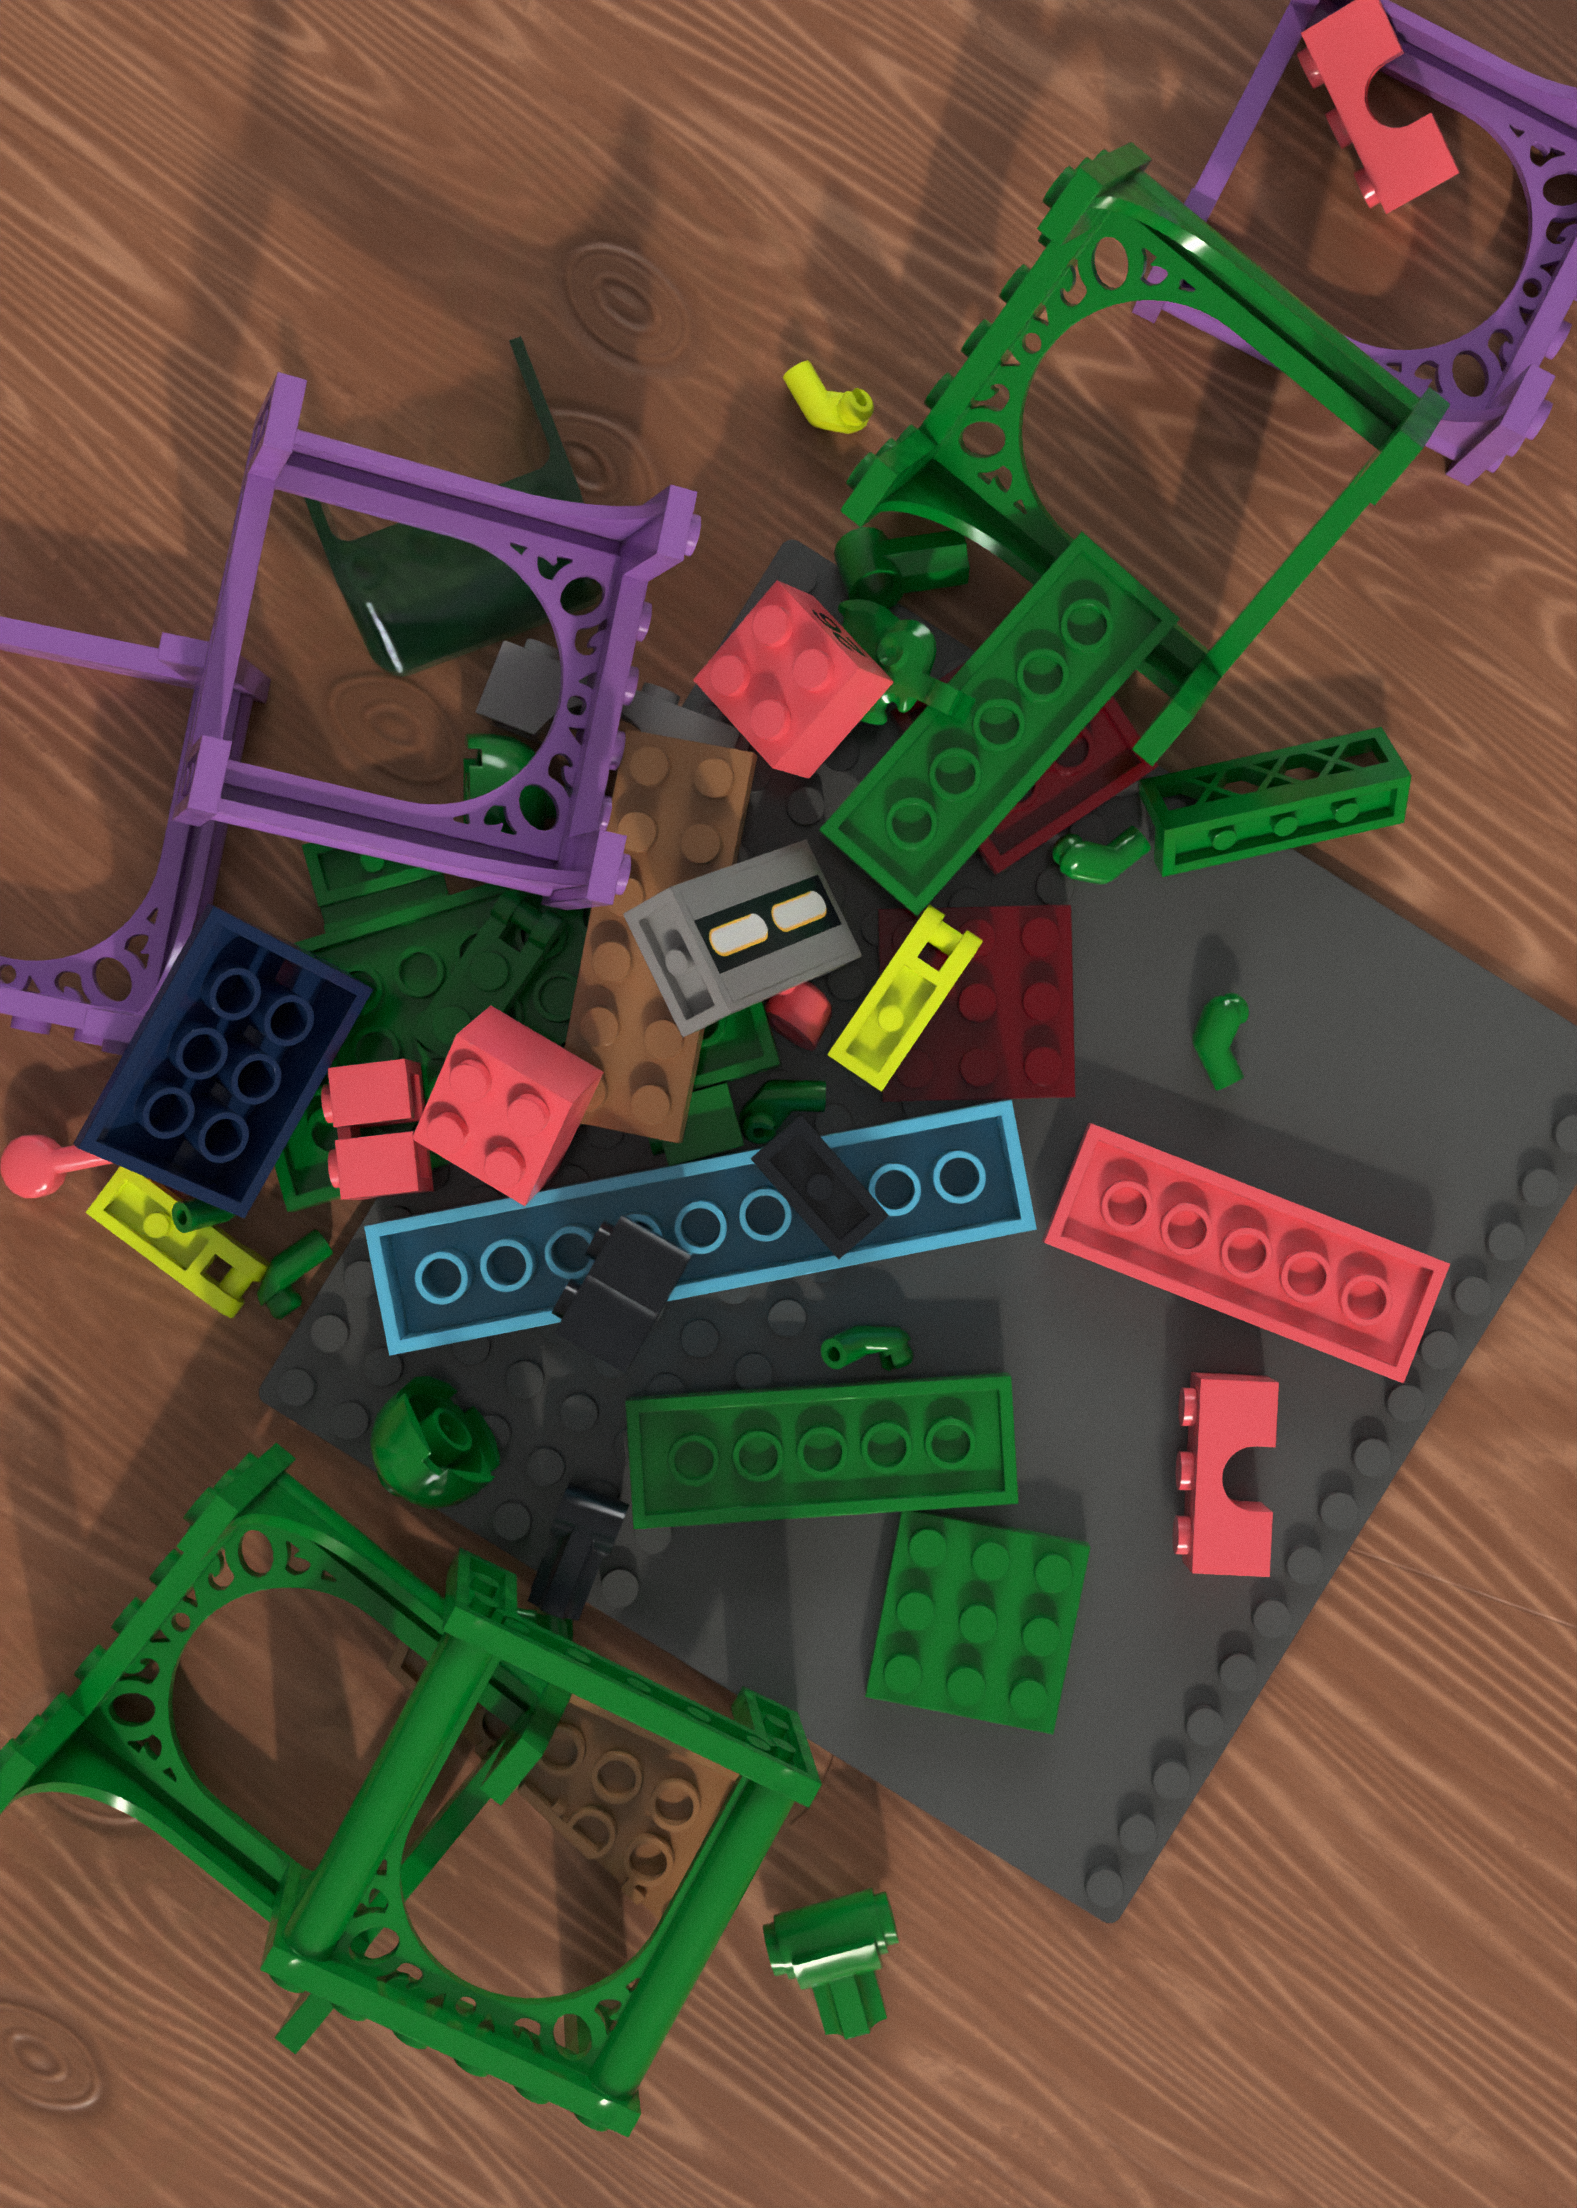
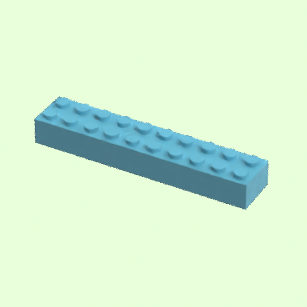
[364,1100,1037,1356]

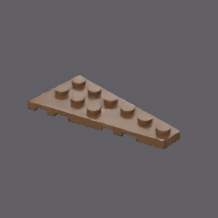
[386,1639,739,1920]

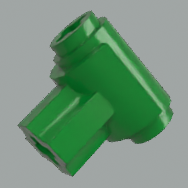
[763,1888,899,2040]

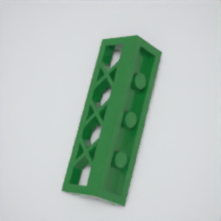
[1139,727,1412,877]

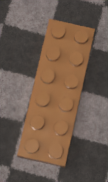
[564,729,758,1143]

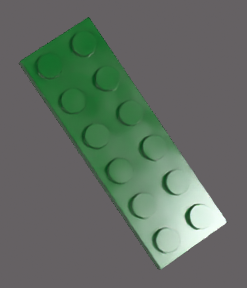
[819,531,1180,917]
[625,1373,1019,1529]

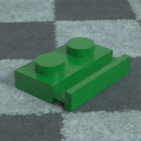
[302,843,450,933]

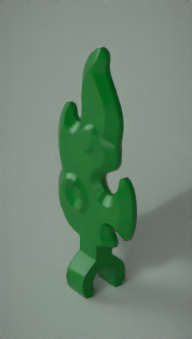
[838,599,976,725]

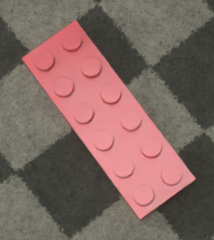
[1042,1123,1450,1384]

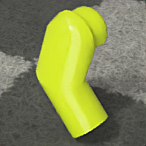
[783,360,874,434]

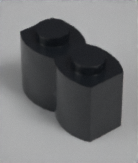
[552,1215,693,1373]

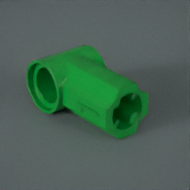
[834,527,970,609]

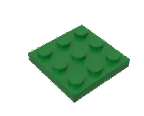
[865,1510,1091,1735]

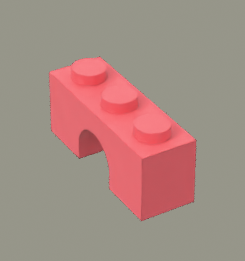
[1297,0,1460,214]
[1173,1372,1279,1577]

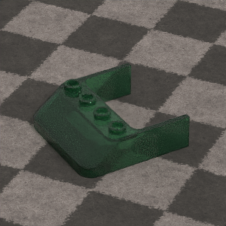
[304,336,602,676]

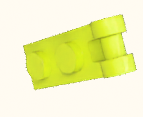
[827,904,983,1092]
[85,1166,270,1318]

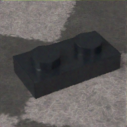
[751,1115,889,1260]

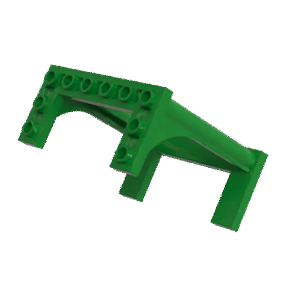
[840,142,1450,766]
[0,1443,572,2055]
[260,1547,822,2137]

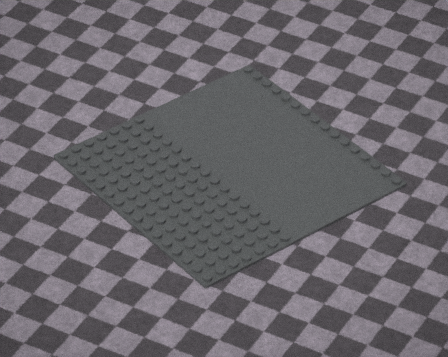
[259,540,1577,1923]

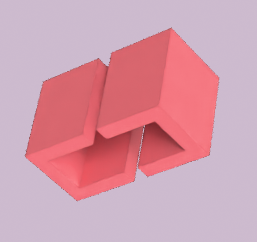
[321,1059,434,1200]

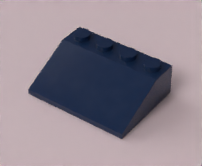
[73,903,373,1219]

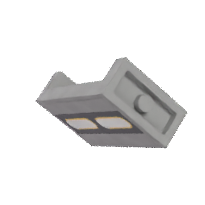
[623,839,862,1038]

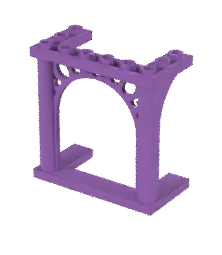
[1132,0,1577,486]
[172,372,701,910]
[0,616,271,1055]

